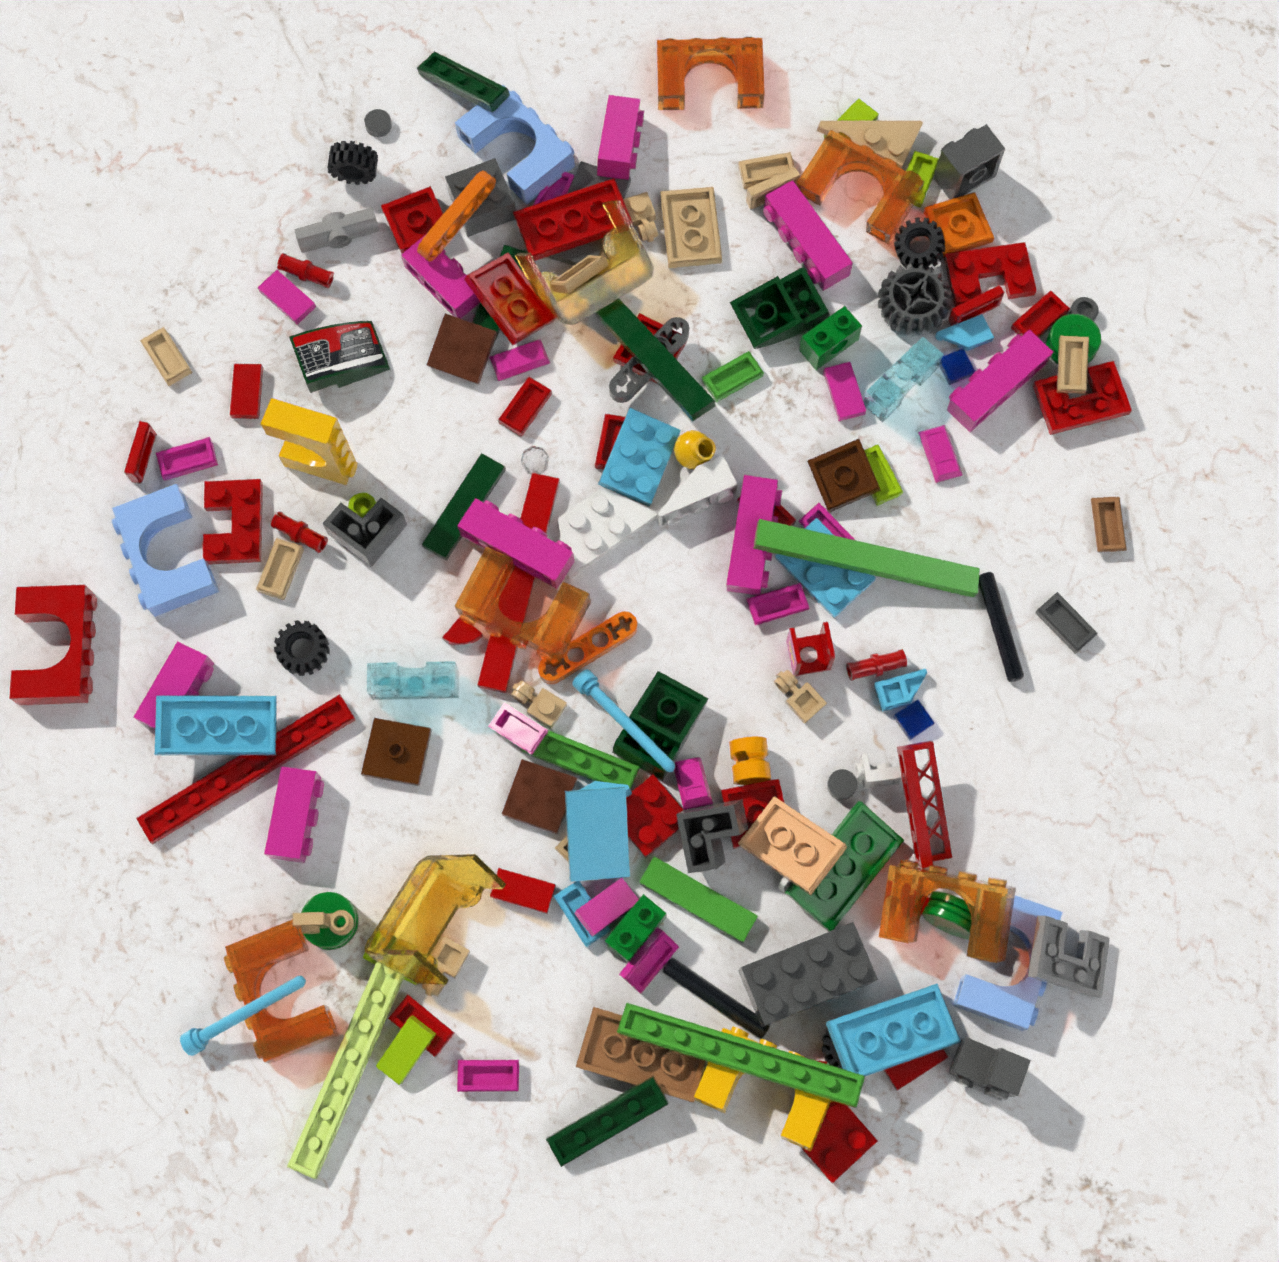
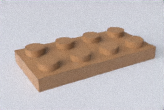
[576,1007,705,1103]

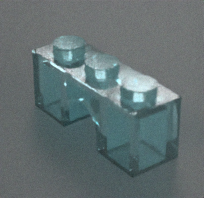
[863,337,944,423]
[367,661,459,700]

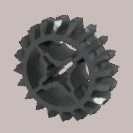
[878,262,952,336]

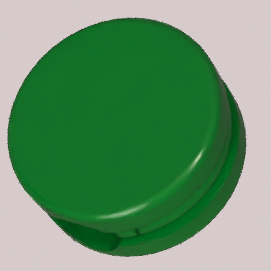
[1046,314,1101,365]
[922,891,983,939]
[301,892,359,950]

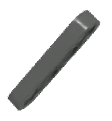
[609,317,690,403]

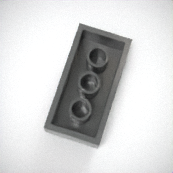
[738,922,878,1028]

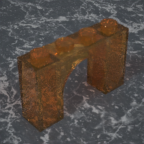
[657,37,765,110]
[797,130,924,245]
[454,547,591,662]
[879,860,1016,963]
[224,919,339,1064]

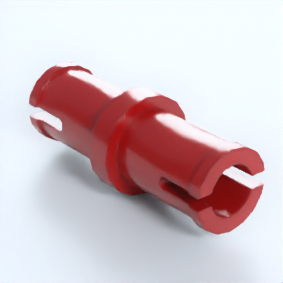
[277,253,334,288]
[271,511,328,553]
[846,649,907,681]

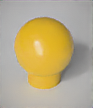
[674,430,716,469]

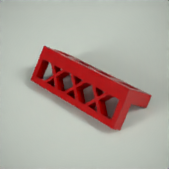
[897,741,952,868]

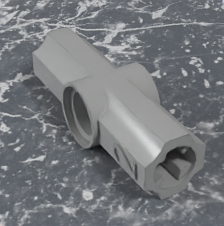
[294,207,380,253]

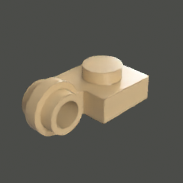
[623,192,658,242]
[774,670,827,724]
[511,680,567,729]
[293,910,354,935]
[421,936,470,997]

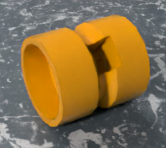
[729,736,771,785]

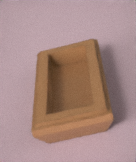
[1091,497,1127,552]

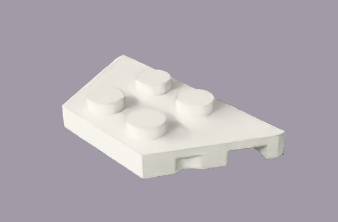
[558,487,658,580]

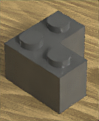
[322,498,407,567]
[676,799,748,873]
[949,1037,1031,1101]

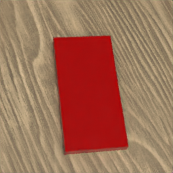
[513,178,633,262]

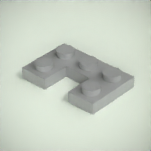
[1028,916,1110,998]

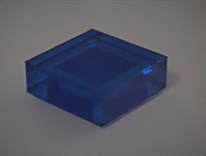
[937,348,975,385]
[893,700,935,741]

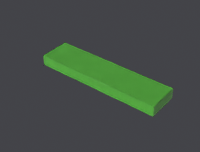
[520,730,640,789]
[639,856,758,943]

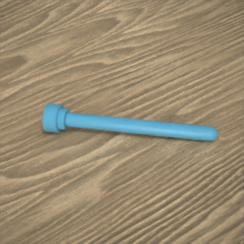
[572,669,675,772]
[180,976,306,1056]

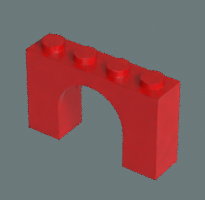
[9,585,97,705]

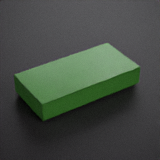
[702,351,764,403]

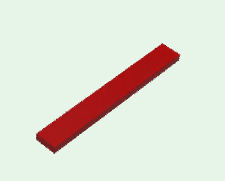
[477,473,560,693]
[136,694,356,844]

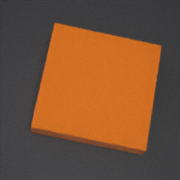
[924,192,994,258]

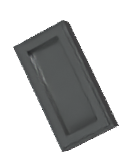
[1035,592,1098,654]

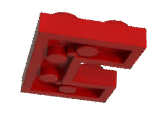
[944,242,1037,307]
[1032,361,1132,435]
[203,479,263,564]

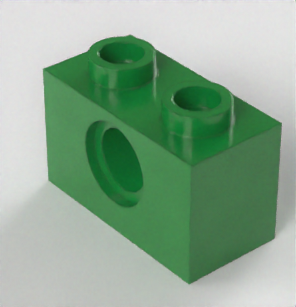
[799,306,862,370]
[605,894,667,963]

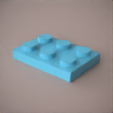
[598,408,681,506]
[775,518,876,618]

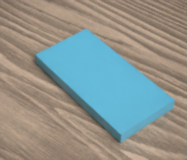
[154,696,277,756]
[826,984,961,1077]

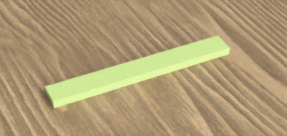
[287,935,418,1179]

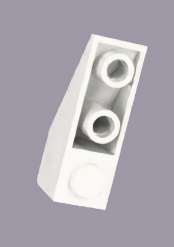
[658,455,737,526]

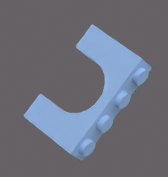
[455,85,575,205]
[112,484,219,617]
[952,888,1064,1031]

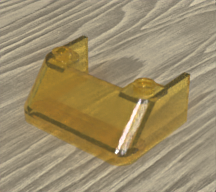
[515,200,654,325]
[365,854,506,985]

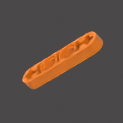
[417,170,496,262]
[538,611,637,684]

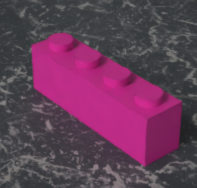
[763,180,853,291]
[947,329,1053,432]
[726,475,783,596]
[457,498,575,589]

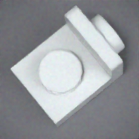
[855,754,902,789]

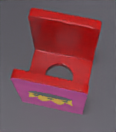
[786,622,835,676]

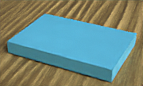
[565,787,630,882]

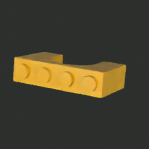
[260,398,357,485]
[694,1026,831,1152]

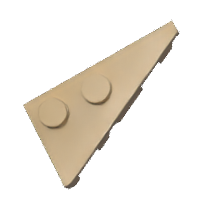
[817,121,923,170]

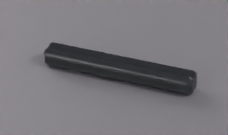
[979,572,1024,682]
[663,958,770,1038]

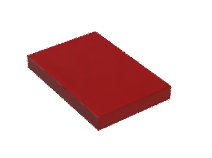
[464,253,557,345]

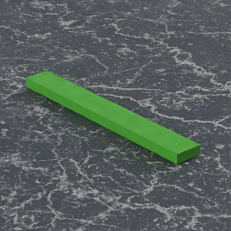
[753,519,980,597]
[617,1002,865,1108]

